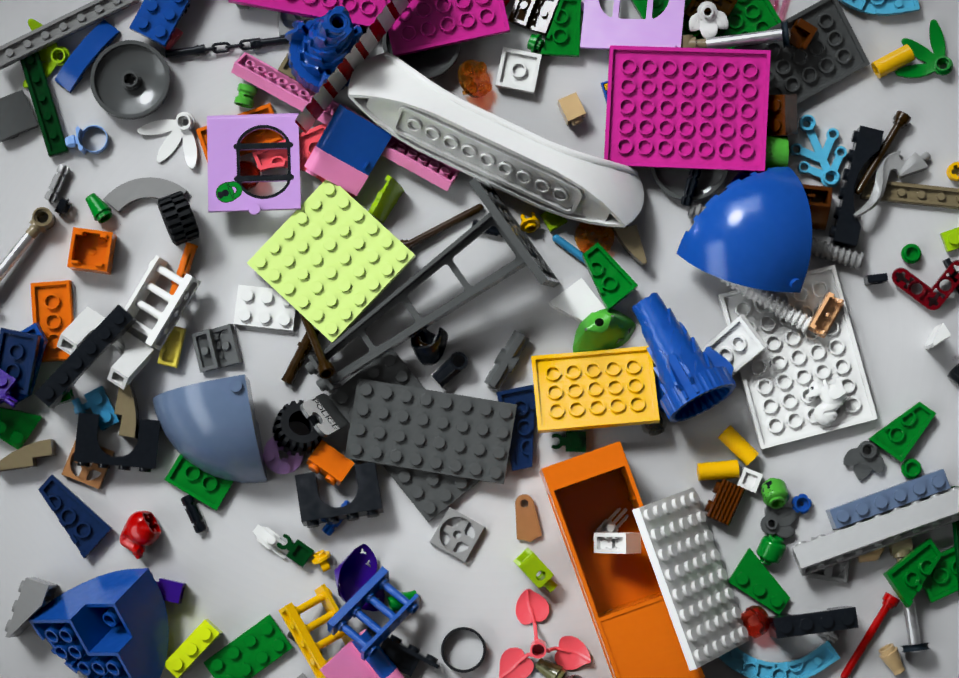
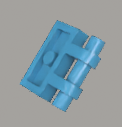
[72,386,121,431]

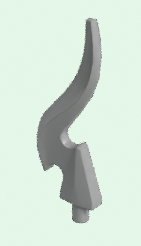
[853,151,931,218]

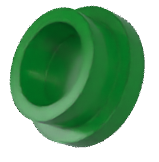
[527,34,544,53]
[901,244,921,264]
[901,459,922,479]

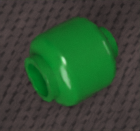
[756,534,786,565]

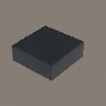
[864,273,888,285]

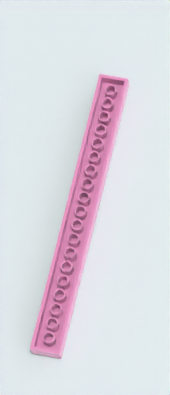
[231,52,460,192]

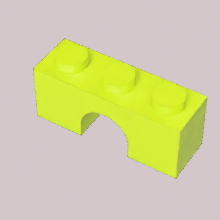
[164,619,223,678]

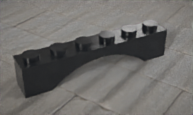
[828,125,884,249]
[34,304,137,409]

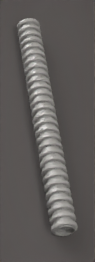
[688,201,864,270]

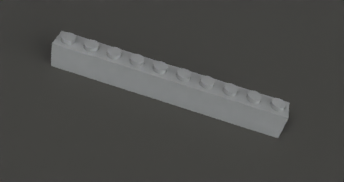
[792,487,959,576]

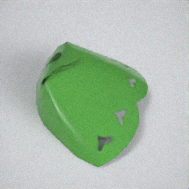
[573,309,636,352]

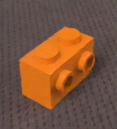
[306,440,355,486]

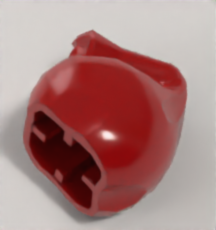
[120,511,161,559]

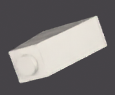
[549,278,605,326]

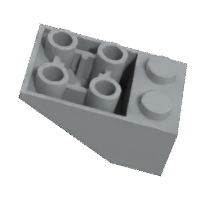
[5,577,58,638]

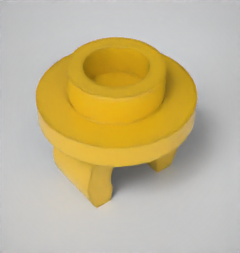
[520,212,540,233]
[311,550,331,572]

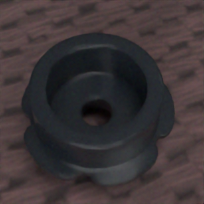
[55,197,72,216]

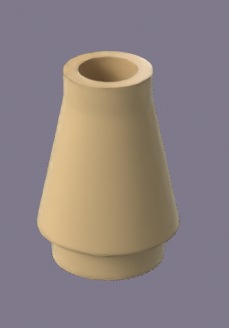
[879,643,905,675]

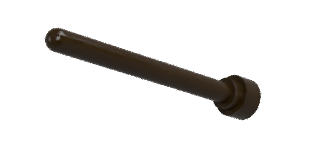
[855,111,911,195]
[400,204,484,251]
[299,313,335,379]

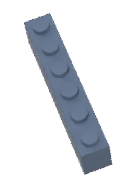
[826,469,951,529]

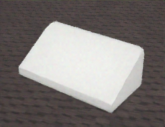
[924,323,951,350]

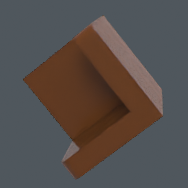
[790,18,818,50]

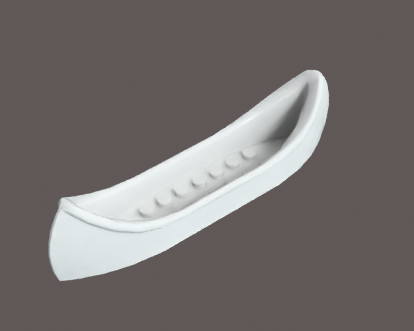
[348,52,644,228]

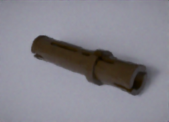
[281,329,320,386]

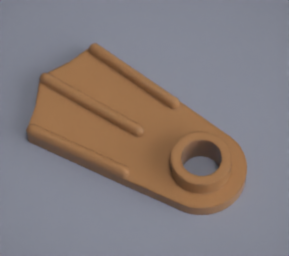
[515,494,542,542]

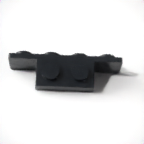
[367,627,440,677]

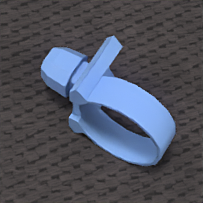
[65,125,109,155]

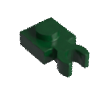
[551,431,586,452]
[277,534,314,568]

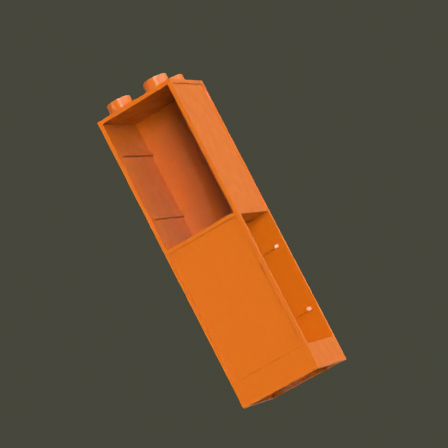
[539,441,705,678]

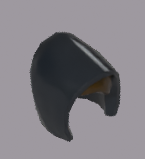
[411,327,448,365]

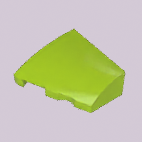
[368,175,404,224]

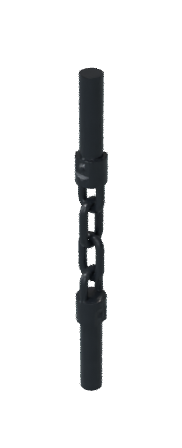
[165,36,289,58]

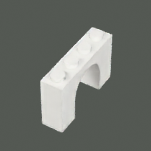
[57,306,154,390]

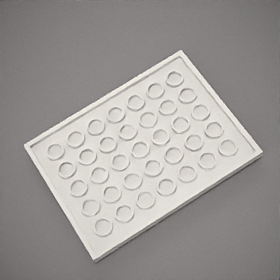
[718,265,878,450]
[632,487,749,671]

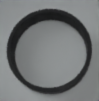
[441,627,486,673]

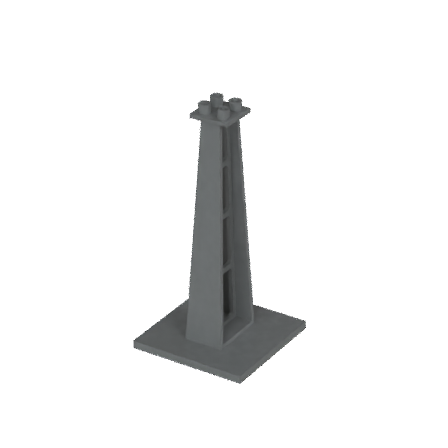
[304,177,560,391]

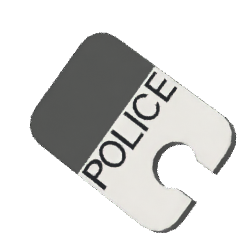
[300,393,348,437]

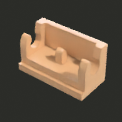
[808,292,844,338]

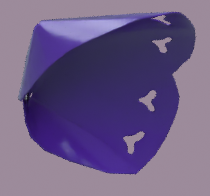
[334,544,385,611]

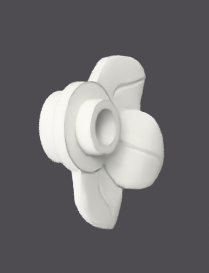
[689,1,729,38]

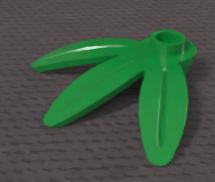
[895,19,953,78]

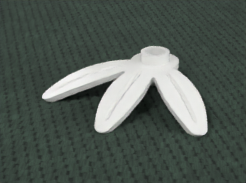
[138,112,198,169]

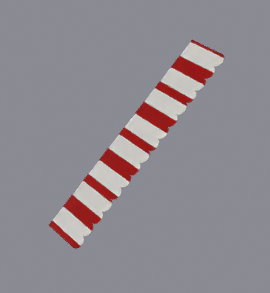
[295,0,412,134]

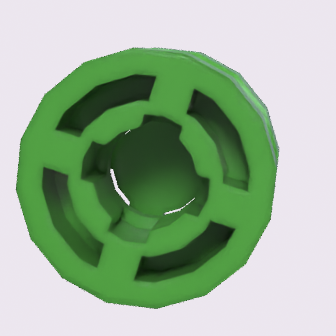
[234,83,258,108]

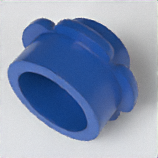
[792,494,812,514]

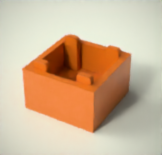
[67,227,117,275]

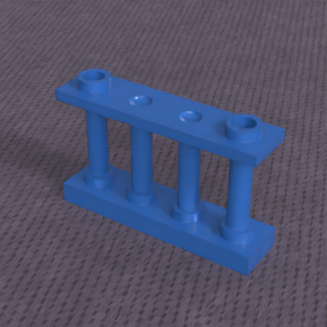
[327,566,419,660]

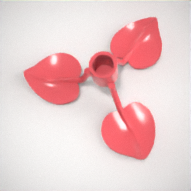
[499,589,591,678]

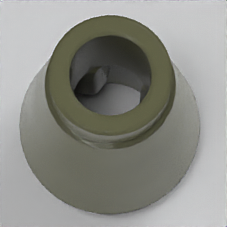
[535,658,566,678]

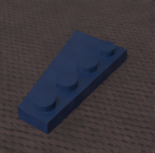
[497,384,535,471]
[38,475,112,559]

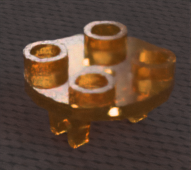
[458,59,492,98]
[575,222,614,253]

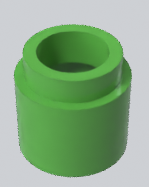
[765,136,789,171]

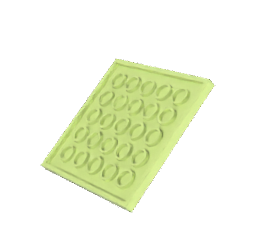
[247,180,416,343]

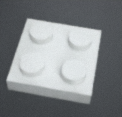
[495,47,542,94]

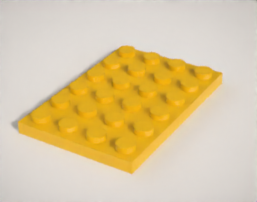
[531,346,660,433]

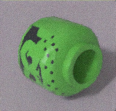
[761,478,789,509]

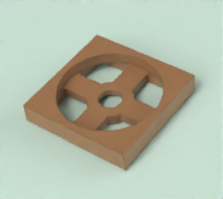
[62,440,115,489]

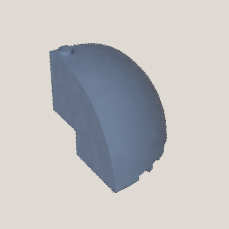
[152,374,268,483]

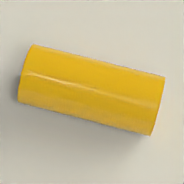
[871,44,915,79]
[718,425,759,466]
[697,460,739,481]

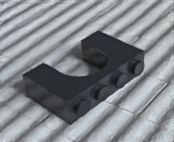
[74,413,160,472]
[295,462,384,528]
[767,606,859,639]

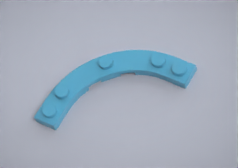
[838,0,920,16]
[719,641,840,678]

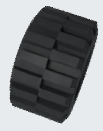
[158,191,199,246]
[272,400,323,456]

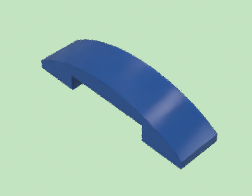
[55,20,120,93]

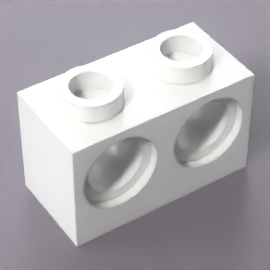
[594,532,641,554]

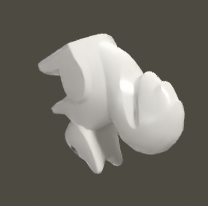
[806,378,848,425]

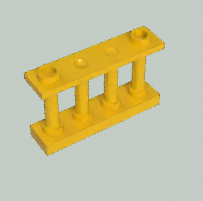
[278,584,351,678]

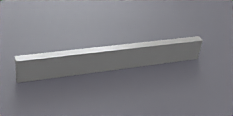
[0,0,139,70]

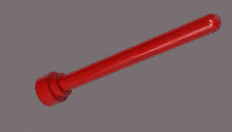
[841,592,900,678]

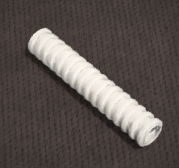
[720,279,813,332]

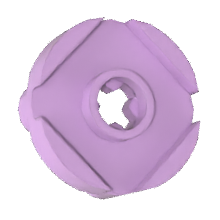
[263,437,304,474]

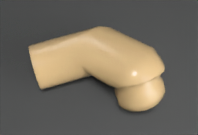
[858,547,884,563]

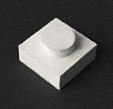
[736,467,763,493]

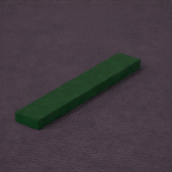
[20,52,69,158]

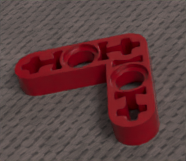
[892,260,959,310]

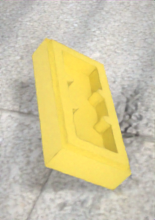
[157,326,187,368]

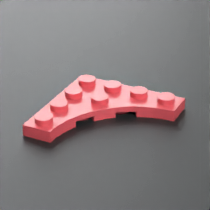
[252,124,355,197]

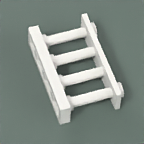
[125,255,201,351]

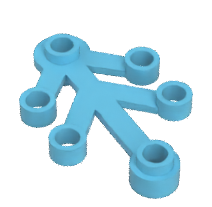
[790,115,847,187]

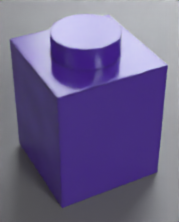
[156,578,186,604]

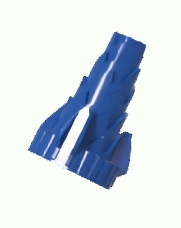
[284,6,363,93]
[632,293,736,423]

